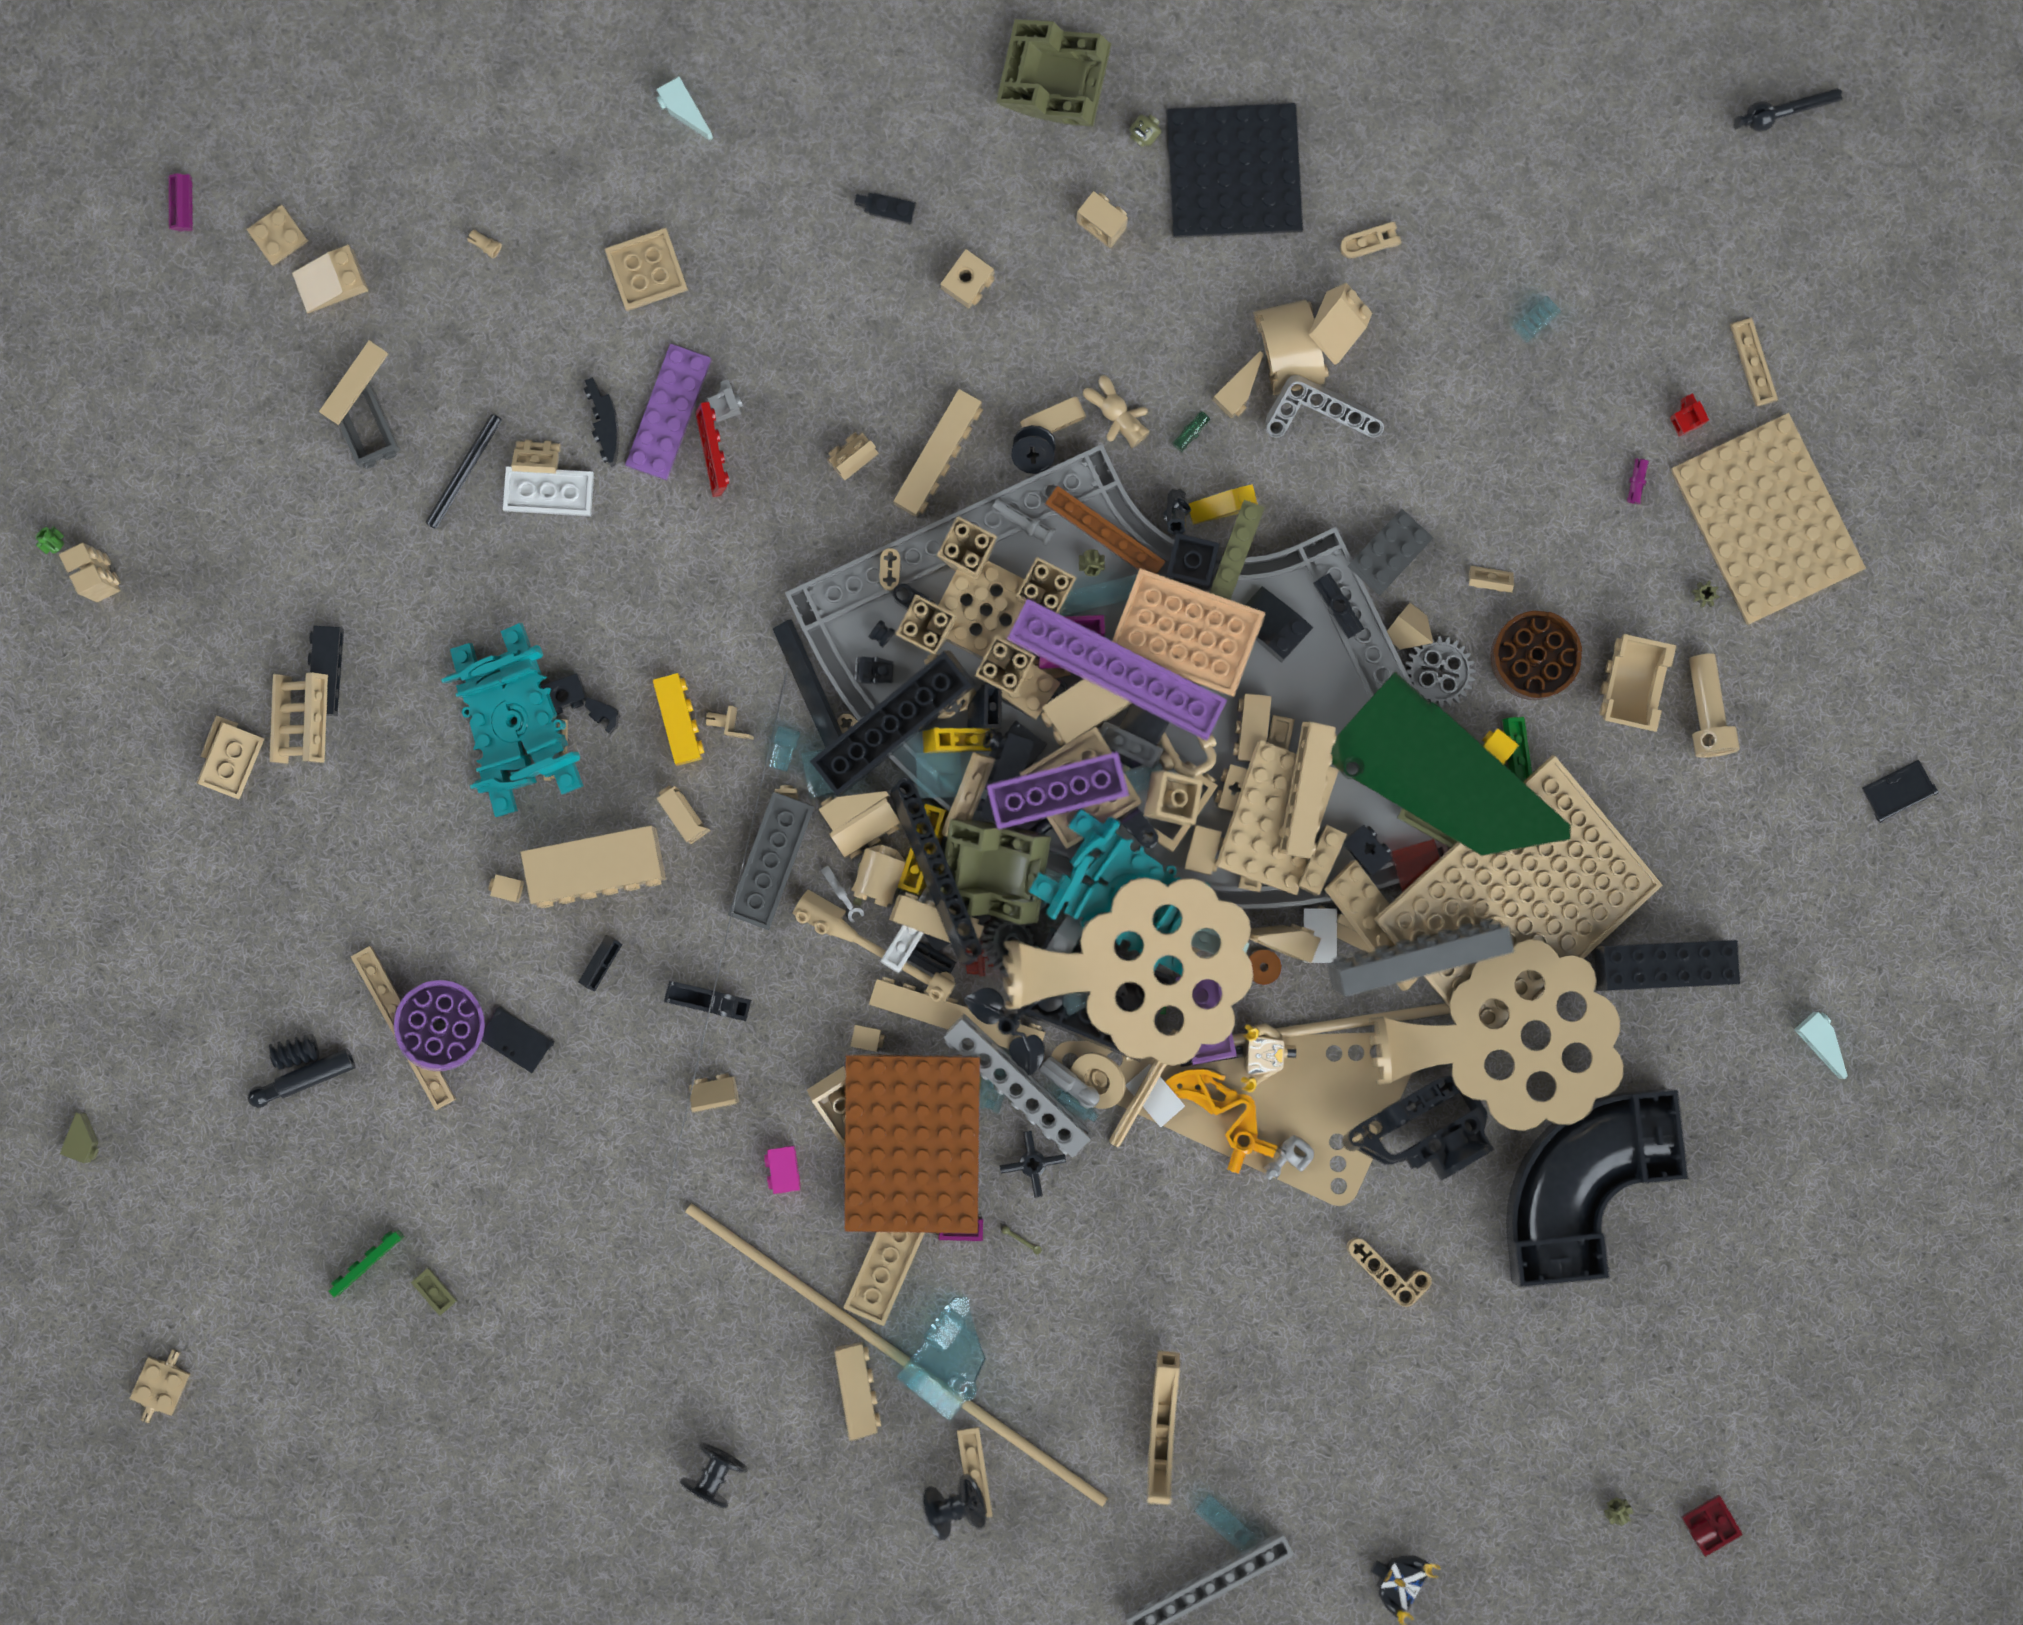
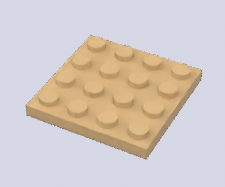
[1020,727,1142,849]

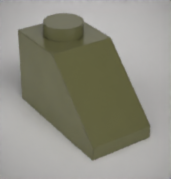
[60,1112,99,1164]

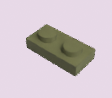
[411,1267,458,1316]

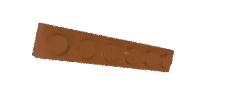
[1045,486,1166,574]

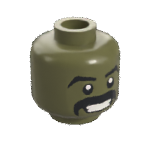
[1129,114,1161,147]

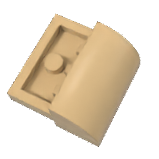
[827,432,879,480]

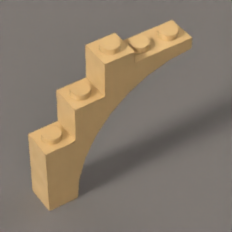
[1147,1351,1180,1505]

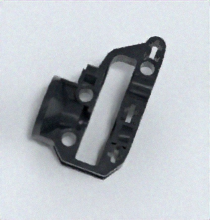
[1342,1076,1495,1181]

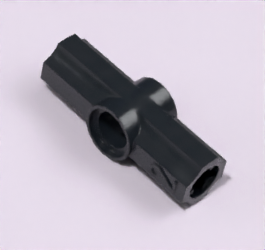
[1162,489,1191,535]
[1313,573,1365,639]

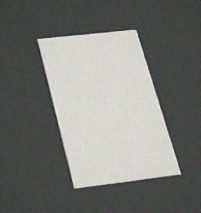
[1304,909,1337,963]
[1125,1064,1185,1127]

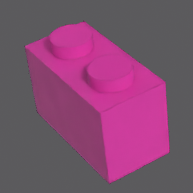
[764,1145,801,1194]

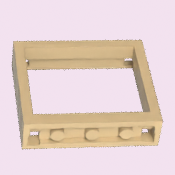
[1120,742,1218,853]

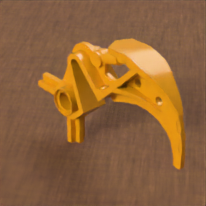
[1149,1068,1277,1174]

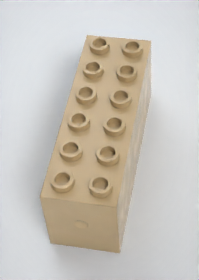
[521,826,666,908]

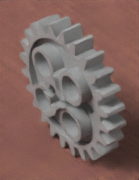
[1405,636,1476,708]

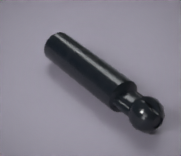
[248,1048,356,1108]

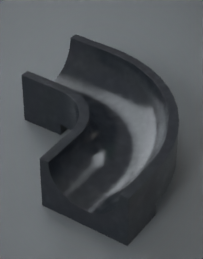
[1506,1088,1688,1288]

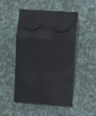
[1245,586,1313,663]

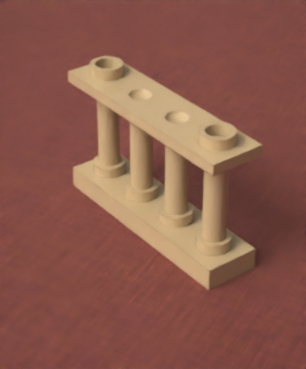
[270,673,328,764]

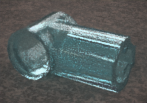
[769,725,800,772]

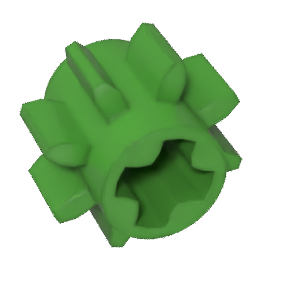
[36,526,64,554]

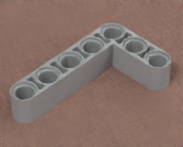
[1265,375,1384,438]

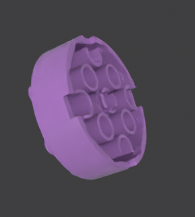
[394,980,484,1071]

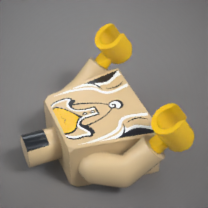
[1241,1023,1296,1092]

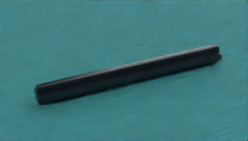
[426,414,502,529]

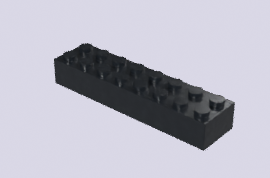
[810,650,977,796]

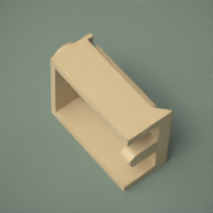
[656,786,711,844]

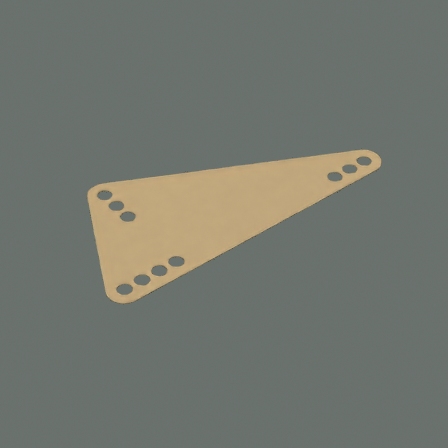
[1052,1032,1412,1206]

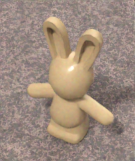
[1083,375,1150,448]

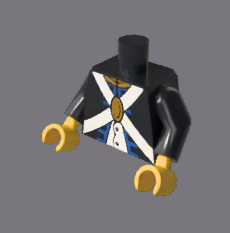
[1370,1555,1441,1625]

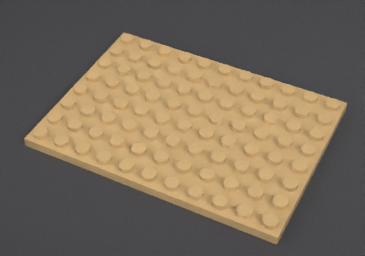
[1374,755,1663,1029]

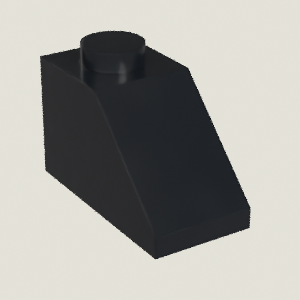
[968,684,1002,729]

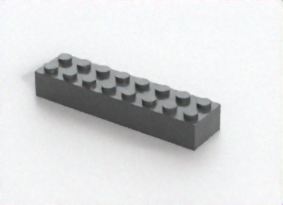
[1327,918,1514,997]

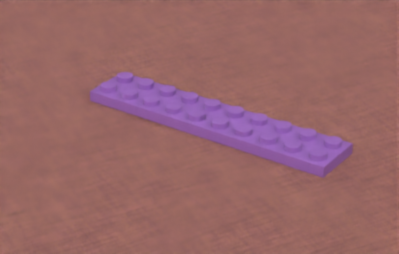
[1007,599,1227,741]

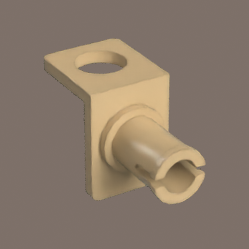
[706,705,754,740]

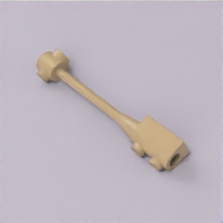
[793,890,956,1002]

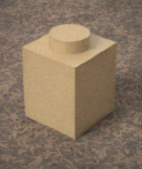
[488,875,524,903]
[850,1025,885,1052]

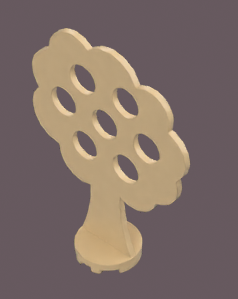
[1003,878,1253,1065]
[1369,940,1623,1130]

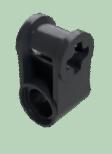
[893,583,935,611]
[1119,806,1158,848]

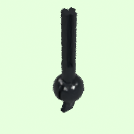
[1734,88,1843,132]

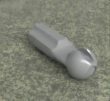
[1040,1056,1100,1108]

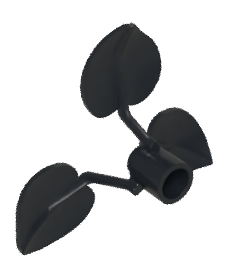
[964,988,1064,1076]

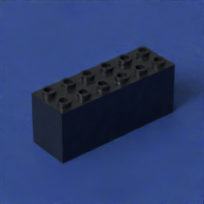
[1594,940,1740,991]

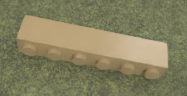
[893,389,983,517]
[1279,722,1336,859]

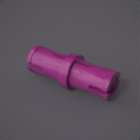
[1626,459,1649,504]

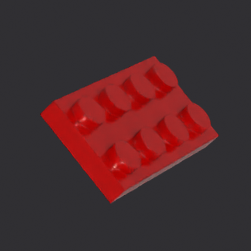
[695,402,729,497]

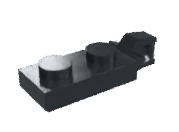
[854,193,916,225]

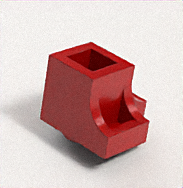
[1670,393,1709,437]

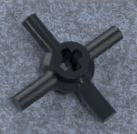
[1000,1130,1066,1198]

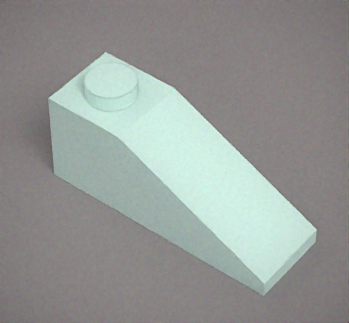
[656,77,713,140]
[1794,1012,1847,1079]

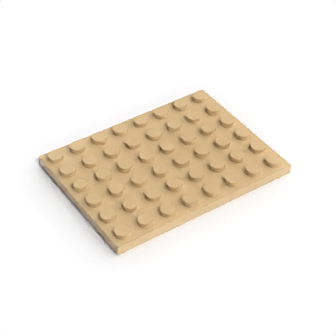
[1670,413,1866,625]

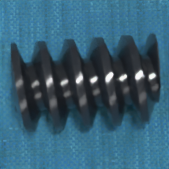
[269,1034,319,1070]

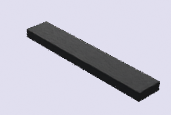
[773,619,843,748]

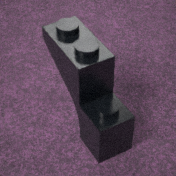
[664,980,751,1021]

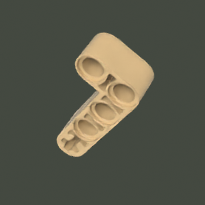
[1347,1237,1432,1307]

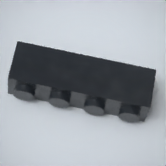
[304,625,344,716]
[977,732,1035,822]

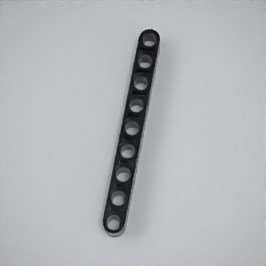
[890,778,982,965]

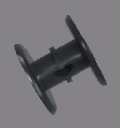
[679,1442,748,1508]
[923,1474,987,1541]

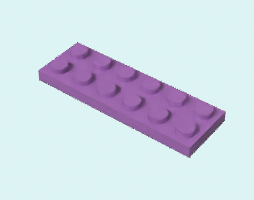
[625,344,712,481]

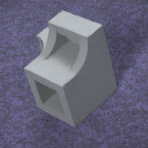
[707,379,743,422]

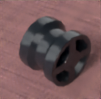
[868,620,895,648]

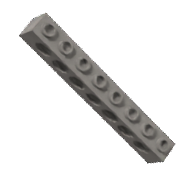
[944,1014,1092,1158]
[1125,1531,1295,1625]

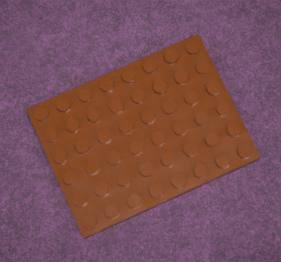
[845,1054,980,1233]

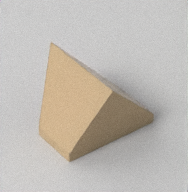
[1387,603,1433,650]

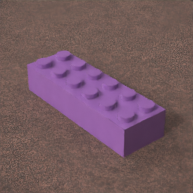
[987,752,1129,829]

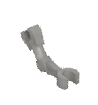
[821,866,864,923]

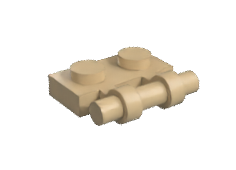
[511,439,561,474]

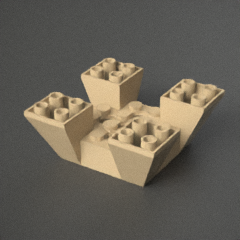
[896,516,1076,696]

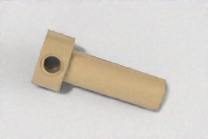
[1689,654,1740,758]

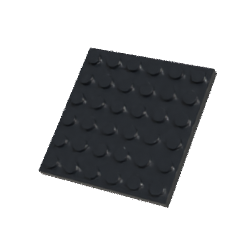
[1167,103,1303,238]

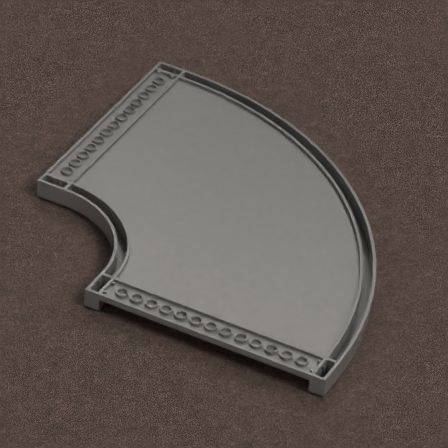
[785,444,1451,909]

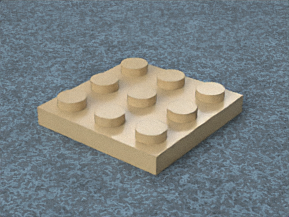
[605,228,688,311]

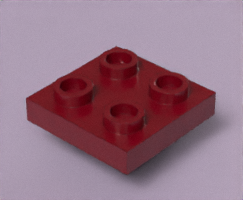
[1681,1494,1743,1557]

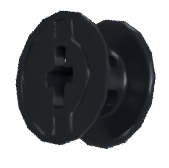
[1011,425,1056,474]

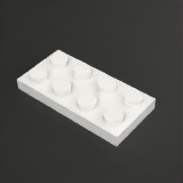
[503,467,594,516]

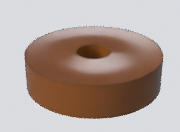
[1249,950,1282,985]

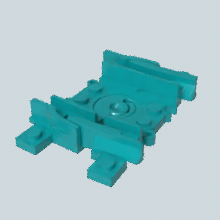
[441,623,584,817]
[1028,808,1211,975]

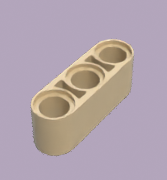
[1020,397,1087,434]

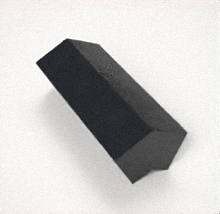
[578,935,623,992]
[907,941,957,975]

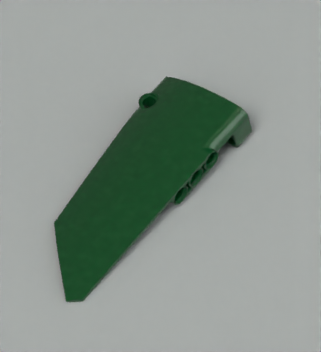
[1331,671,1571,856]

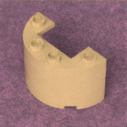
[1253,300,1329,395]
[1599,634,1676,732]

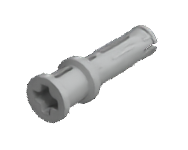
[991,498,1056,546]

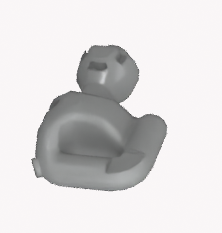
[1264,1135,1314,1180]

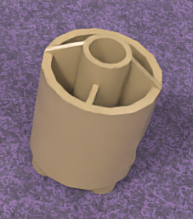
[851,845,906,908]

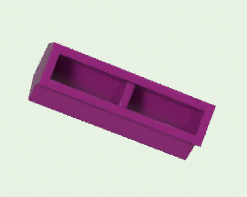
[168,173,193,231]

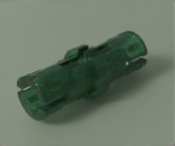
[1172,411,1211,452]

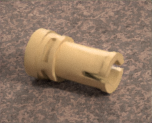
[468,229,502,258]

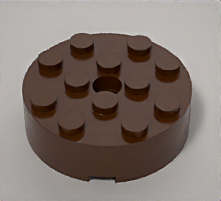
[1490,610,1582,700]

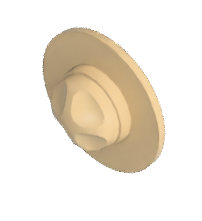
[1071,1053,1125,1109]

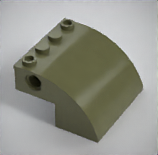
[996,19,1111,127]
[941,819,1051,925]

